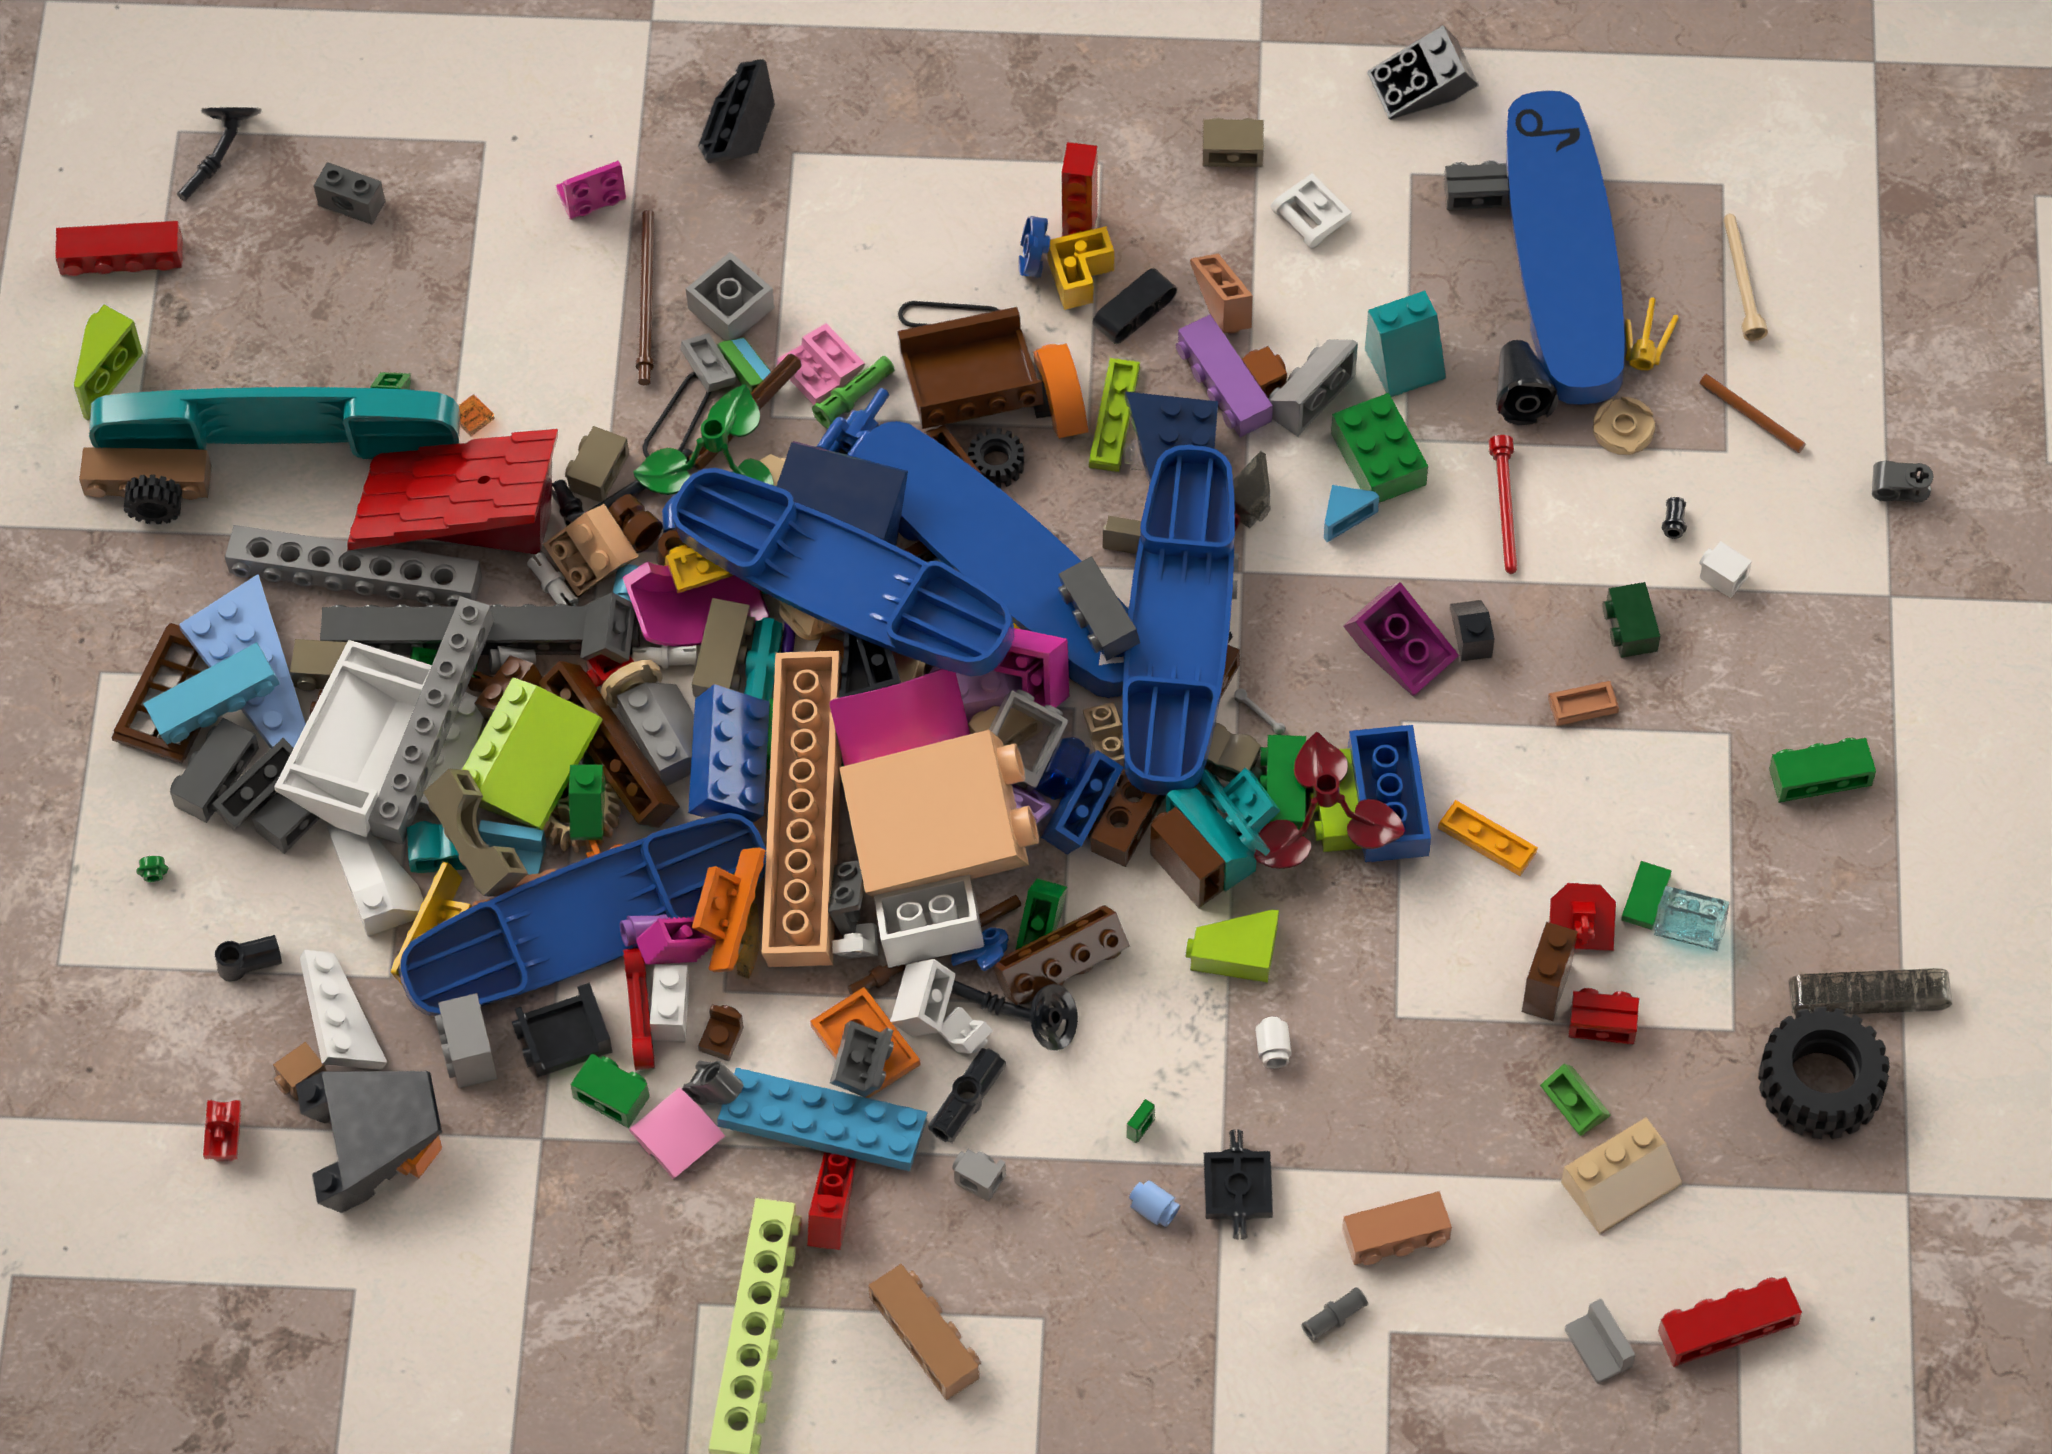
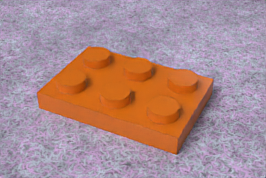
[810,987,920,1098]

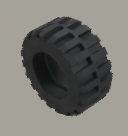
[1758,1007,1890,1139]

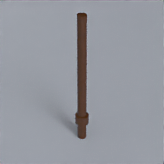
[848,895,1021,995]

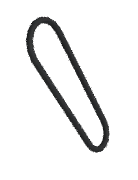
[642,372,712,458]

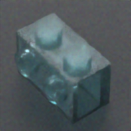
[1654,886,1730,951]

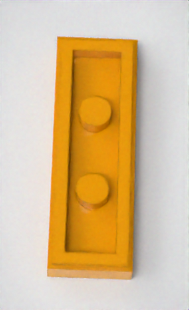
[1438,800,1538,876]

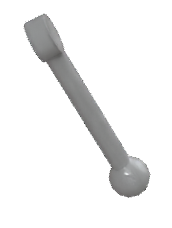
[1234,689,1286,735]

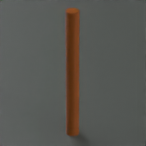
[1700,374,1806,453]

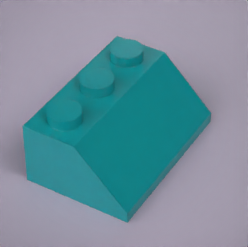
[1166,788,1256,892]

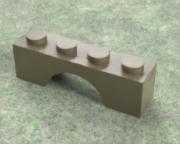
[423,769,528,897]

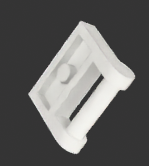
[1271,173,1352,248]

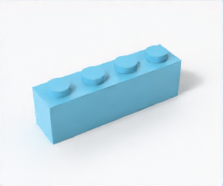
[143,642,280,744]

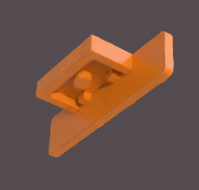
[692,847,766,973]

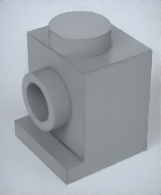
[952,1149,1006,1202]

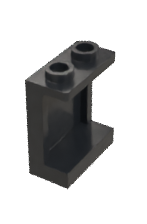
[512,983,613,1077]

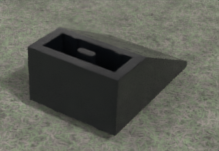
[1367,25,1479,120]

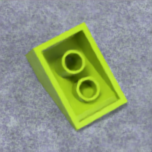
[74,305,143,421]

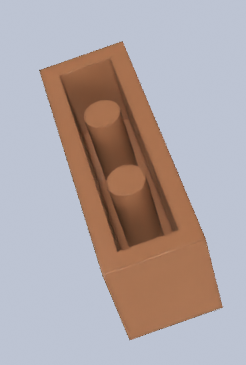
[1342,1191,1452,1265]

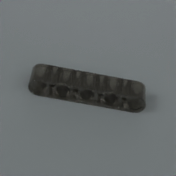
[1788,968,1953,1015]

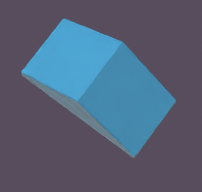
[1323,485,1379,542]

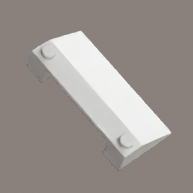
[274,640,432,837]

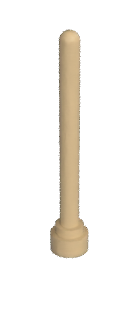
[1724,213,1768,341]

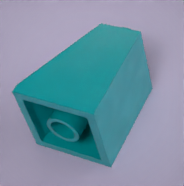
[1365,290,1446,397]

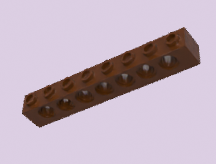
[1088,645,1240,867]

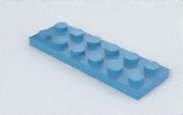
[718,1068,927,1171]

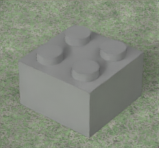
[686,252,774,341]
[435,993,497,1088]

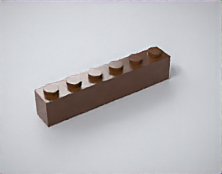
[539,661,680,828]

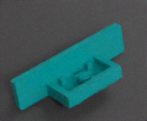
[1199,767,1280,856]

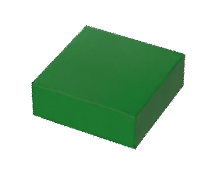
[1126,1099,1155,1143]

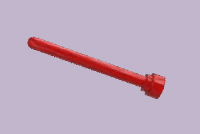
[1488,435,1517,574]

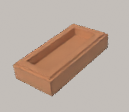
[1548,681,1619,726]

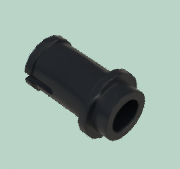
[552,479,583,517]
[1662,497,1687,539]

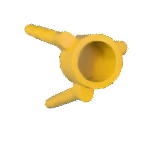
[1625,297,1679,370]

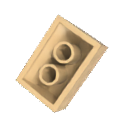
[1561,1117,1682,1234]

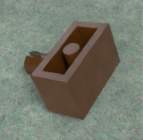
[468,655,543,723]

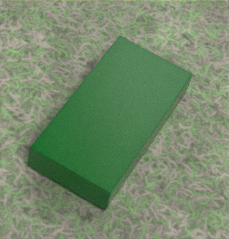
[1621,861,1672,930]

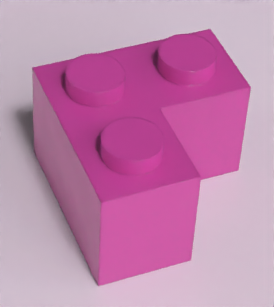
[994,628,1070,708]

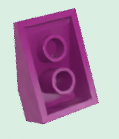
[1343,582,1460,696]

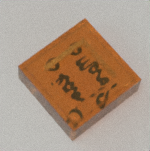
[459,394,494,437]

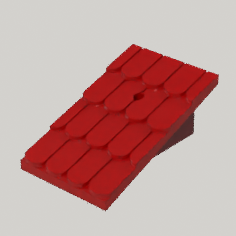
[347,429,558,554]

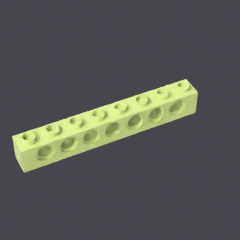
[708,1198,801,1454]

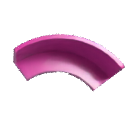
[623,561,770,647]
[829,669,970,766]

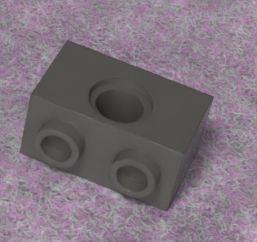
[314,162,386,225]

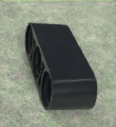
[1092,268,1178,344]

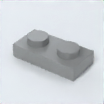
[680,333,737,392]

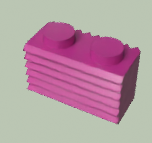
[636,916,716,965]

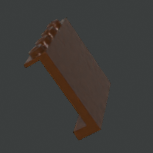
[897,307,1044,429]

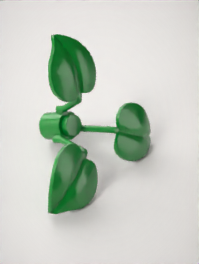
[633,384,774,495]

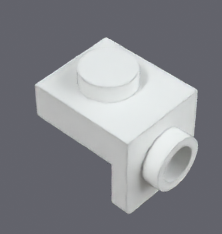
[939,1007,993,1054]

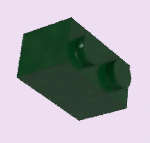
[1602,582,1661,658]

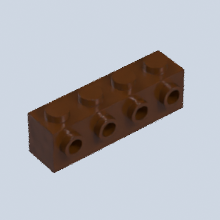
[992,905,1130,1005]

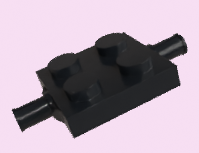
[1204,1129,1273,1240]

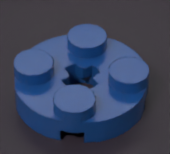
[1018,216,1050,278]

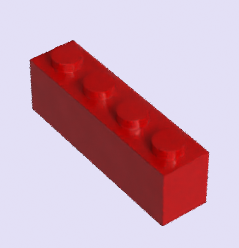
[1061,142,1098,237]
[55,221,182,276]
[1658,1277,1802,1367]

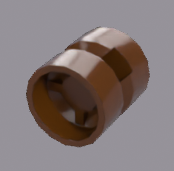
[608,494,663,553]

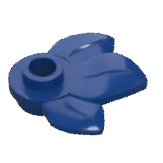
[951,927,1009,971]

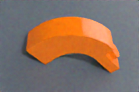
[1033,344,1089,438]

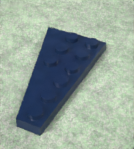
[1125,392,1218,485]

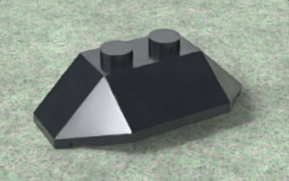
[698,59,775,163]

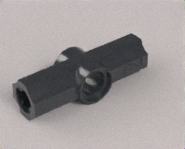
[928,1048,1006,1143]

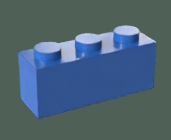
[1041,750,1124,855]

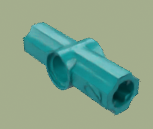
[744,618,783,706]

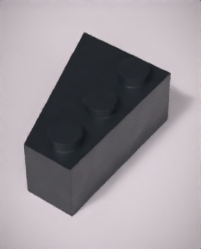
[839,632,901,698]

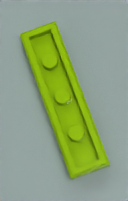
[1089,358,1140,472]

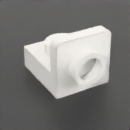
[832,923,878,959]

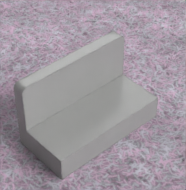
[1565,1298,1635,1383]

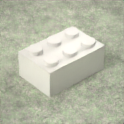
[874,875,984,968]

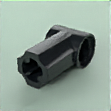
[215,935,282,982]

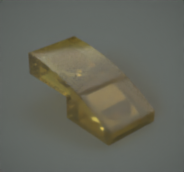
[736,902,760,979]

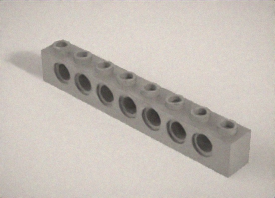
[225,525,482,607]
[368,596,494,844]

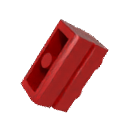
[1568,988,1639,1044]

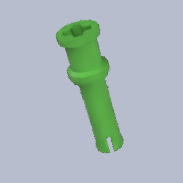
[812,356,895,428]

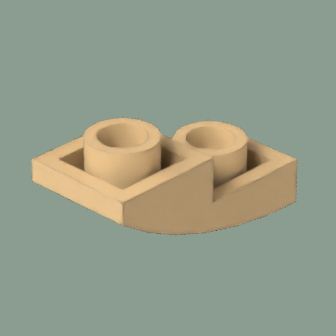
[1083,702,1124,766]

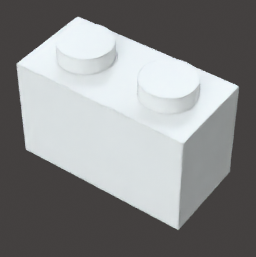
[890,959,956,1037]
[650,964,690,1042]

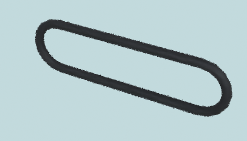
[898,301,999,327]

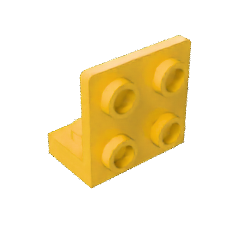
[665,545,734,593]

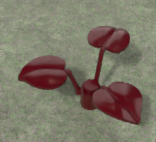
[1254,732,1405,869]

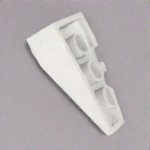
[327,825,424,936]

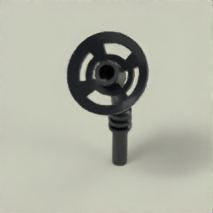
[177,107,262,201]
[951,980,1078,1050]

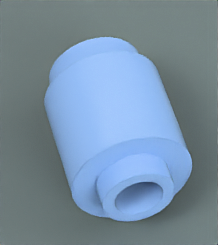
[1129,1180,1181,1227]

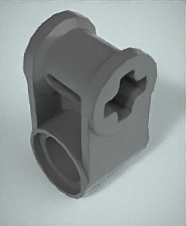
[1872,461,1934,503]
[682,1061,743,1105]

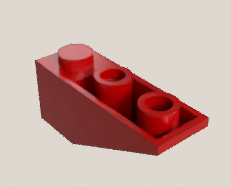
[807,1152,857,1250]

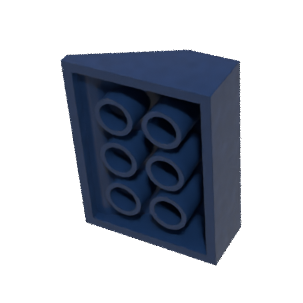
[776,441,908,546]

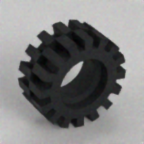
[968,428,1024,488]
[124,474,183,524]

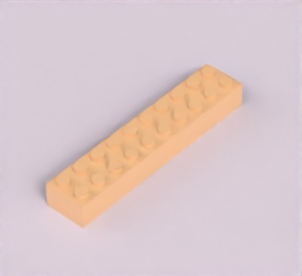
[762,651,843,967]

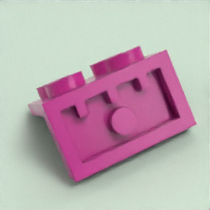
[556,161,626,219]

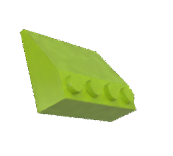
[462,678,603,830]

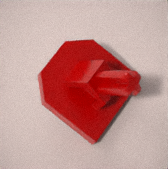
[1549,883,1616,951]

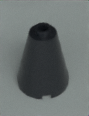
[1496,340,1558,425]

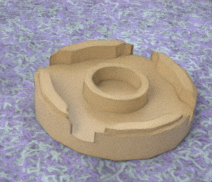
[1593,397,1655,455]
[601,660,663,708]

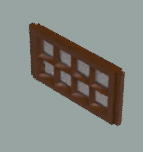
[111,623,209,764]

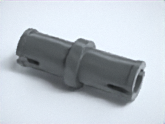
[1301,1287,1368,1341]

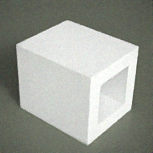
[1699,541,1752,598]

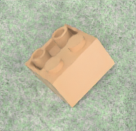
[543,504,638,597]

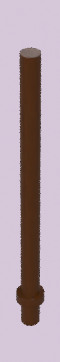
[636,210,654,386]

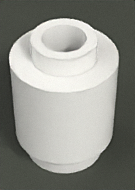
[1255,1017,1292,1068]

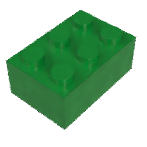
[1331,392,1428,503]

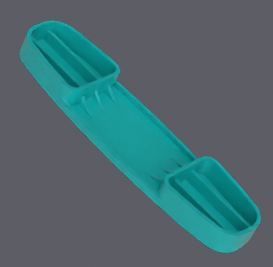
[89,387,460,459]

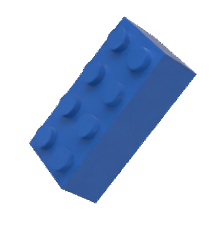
[688,684,770,823]
[1348,725,1431,863]

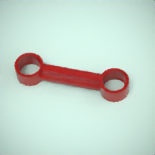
[623,948,655,1071]

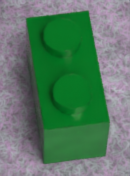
[570,1053,650,1128]

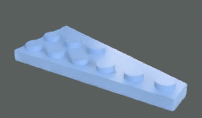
[179,574,306,748]

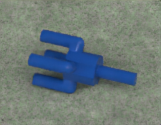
[816,388,890,457]

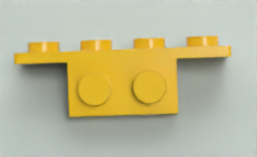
[391,862,472,986]

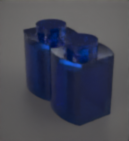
[1034,737,1090,800]

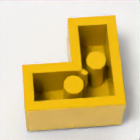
[1047,226,1114,310]

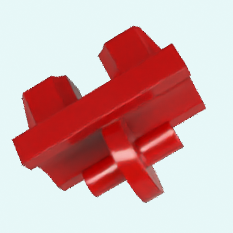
[203,1100,242,1161]

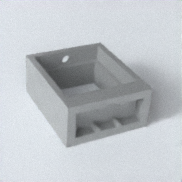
[989,690,1069,792]

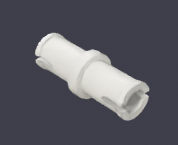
[527,552,579,606]
[633,645,697,669]

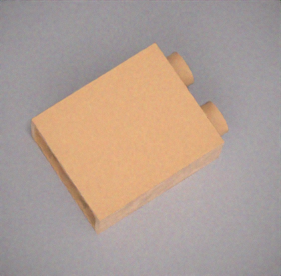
[839,730,1039,898]

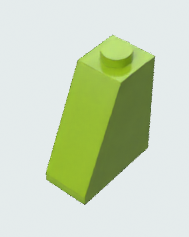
[1185,909,1279,983]

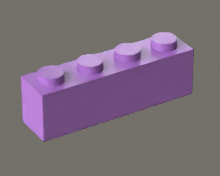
[1176,314,1273,437]

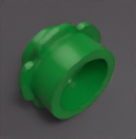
[136,856,168,882]

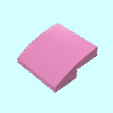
[777,323,865,405]
[628,1087,725,1179]

